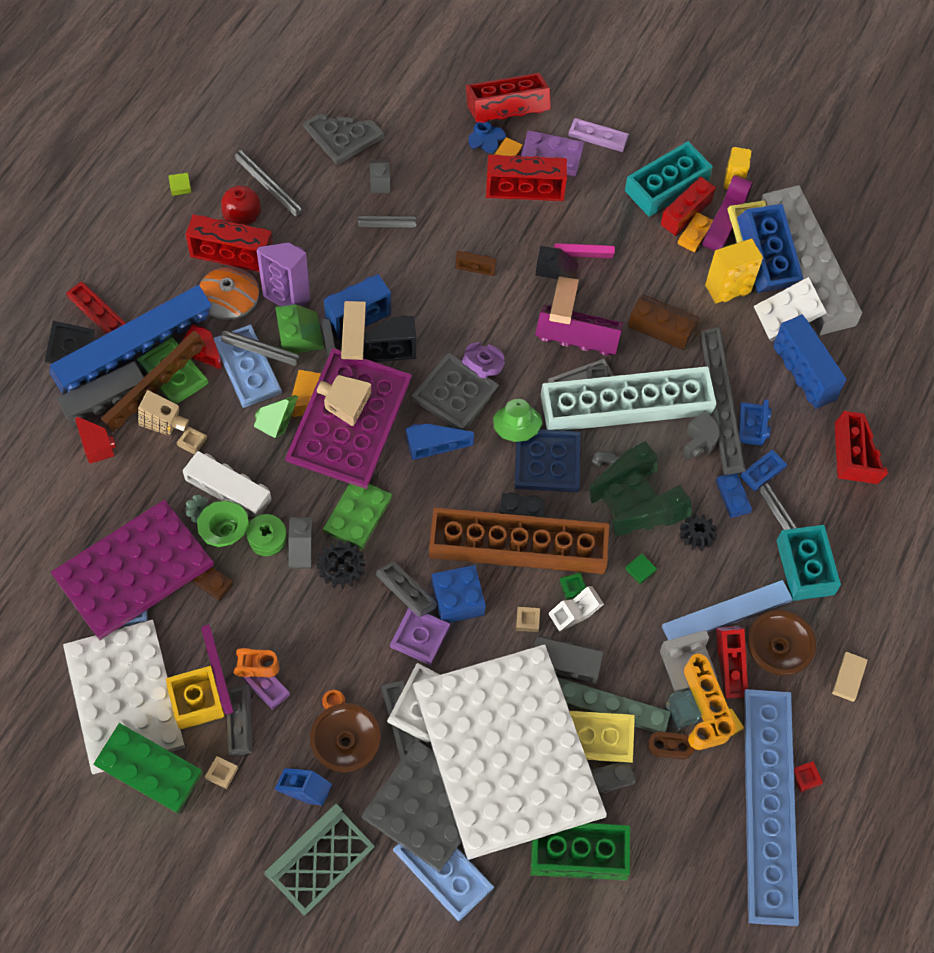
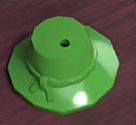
[493,399,542,442]
[197,501,249,547]

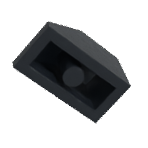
[535,245,578,280]

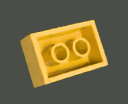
[705,239,763,304]

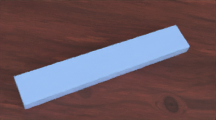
[662,580,792,640]

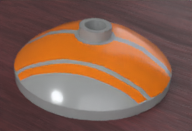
[200,266,259,320]

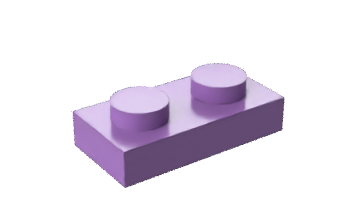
[242,665,290,710]

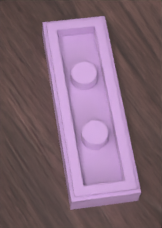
[568,118,629,152]

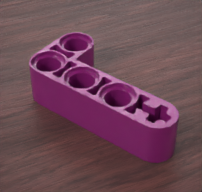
[702,175,753,251]

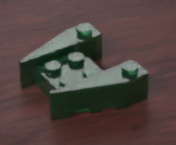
[589,441,692,536]

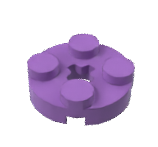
[462,342,505,378]

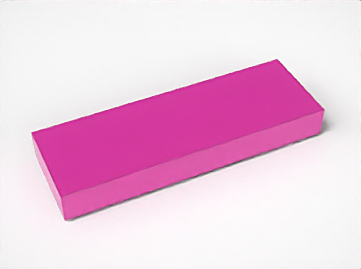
[554,243,615,258]

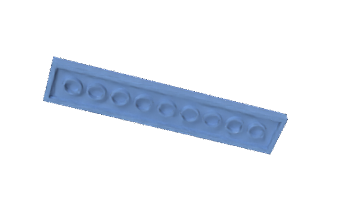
[744,689,799,926]

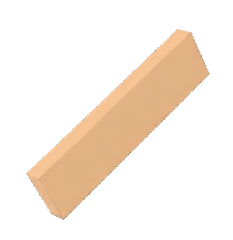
[549,276,579,324]

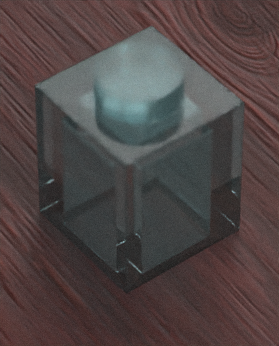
[666,690,702,730]

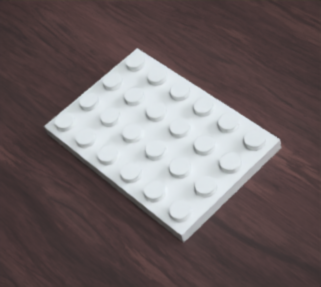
[63,620,185,774]

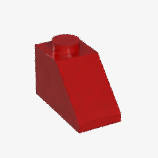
[182,324,222,369]
[75,417,116,464]

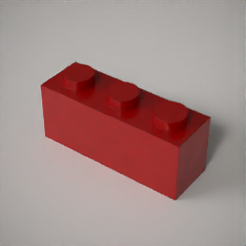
[661,177,716,236]

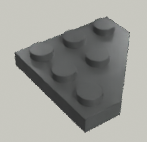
[303,114,384,165]

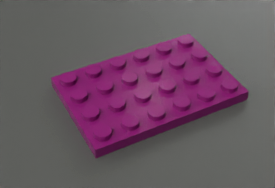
[285,348,412,489]
[51,500,214,641]

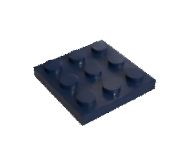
[514,430,581,493]

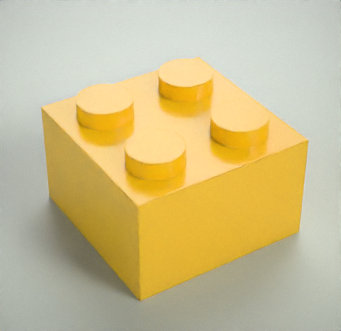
[165,666,225,730]

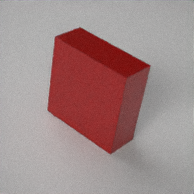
[794,761,823,792]

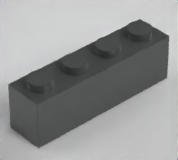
[57,362,144,428]

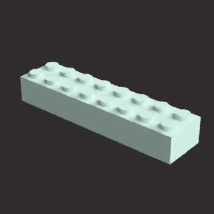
[540,366,716,431]

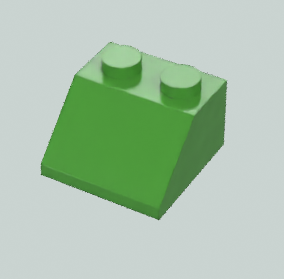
[275,304,324,353]

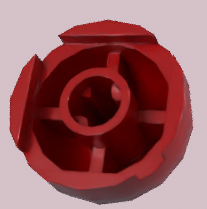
[221,185,261,225]

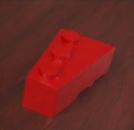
[834,411,888,484]

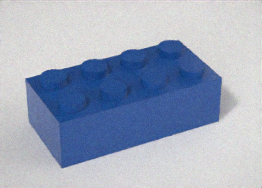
[737,204,804,293]
[773,314,847,409]

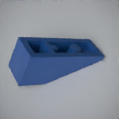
[405,424,474,460]

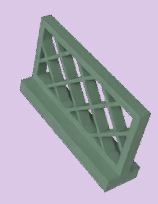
[264,804,375,916]

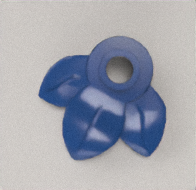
[468,122,506,153]

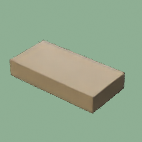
[832,652,867,702]

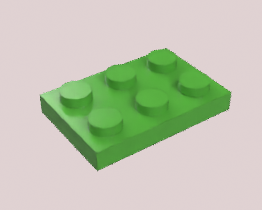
[137,337,209,404]
[323,483,392,550]

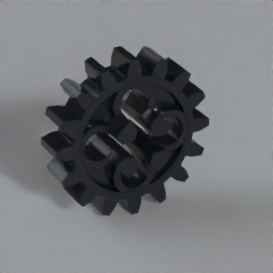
[317,541,365,589]

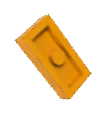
[678,212,713,253]

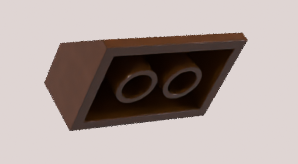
[628,294,700,350]

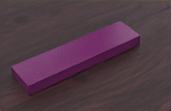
[201,624,234,715]

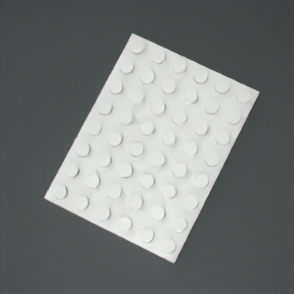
[413,645,606,860]

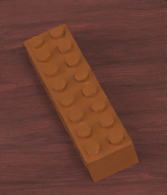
[429,507,609,574]

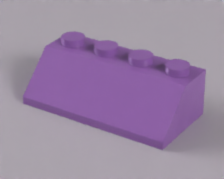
[257,243,311,307]

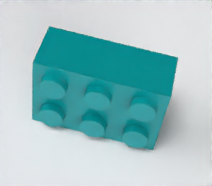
[776,525,841,601]

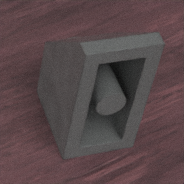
[370,159,390,193]
[289,517,313,569]

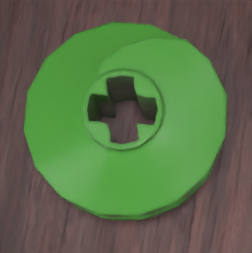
[246,514,287,556]

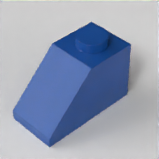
[275,768,332,806]

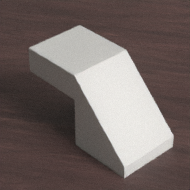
[548,586,604,632]

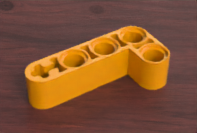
[683,653,736,750]

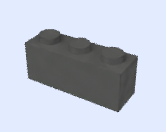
[534,636,603,685]

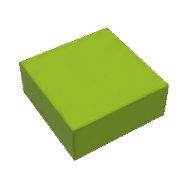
[168,173,191,196]

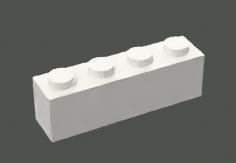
[183,451,272,519]

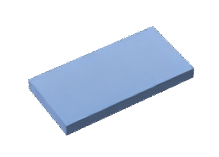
[213,325,282,408]
[393,844,494,922]

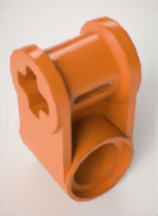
[234,648,280,678]

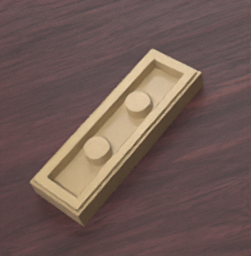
[341,301,366,360]

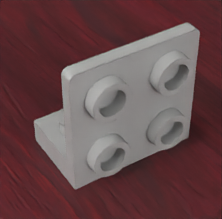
[660,630,718,692]

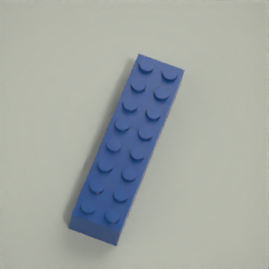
[49,285,212,395]

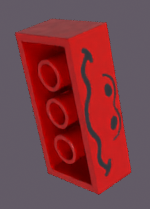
[466,73,551,123]
[486,154,567,201]
[185,214,273,272]

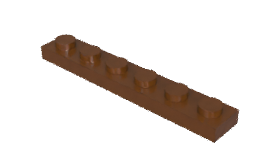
[101,330,205,432]

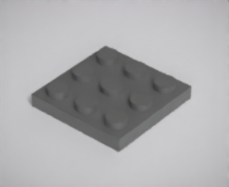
[411,353,499,430]

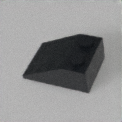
[363,315,416,362]

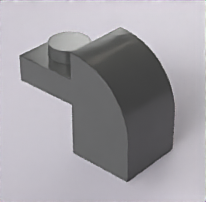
[682,411,719,461]

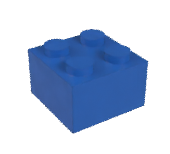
[431,565,486,623]

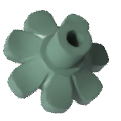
[186,495,208,523]

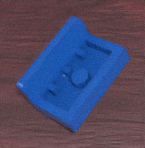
[738,400,772,446]

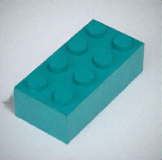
[625,141,713,217]

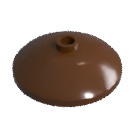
[748,610,816,675]
[310,703,381,773]

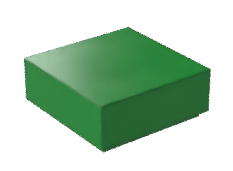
[625,554,657,585]
[559,572,586,600]

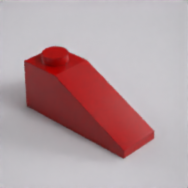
[716,626,748,699]

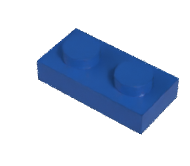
[740,450,787,491]
[716,473,752,518]

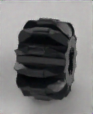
[680,513,717,551]

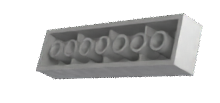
[761,185,862,336]

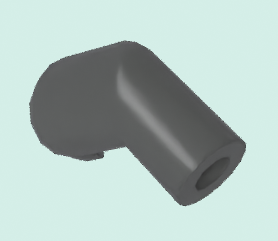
[592,451,625,471]

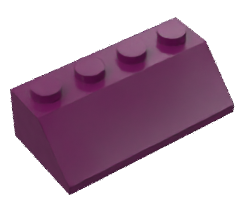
[535,304,624,356]

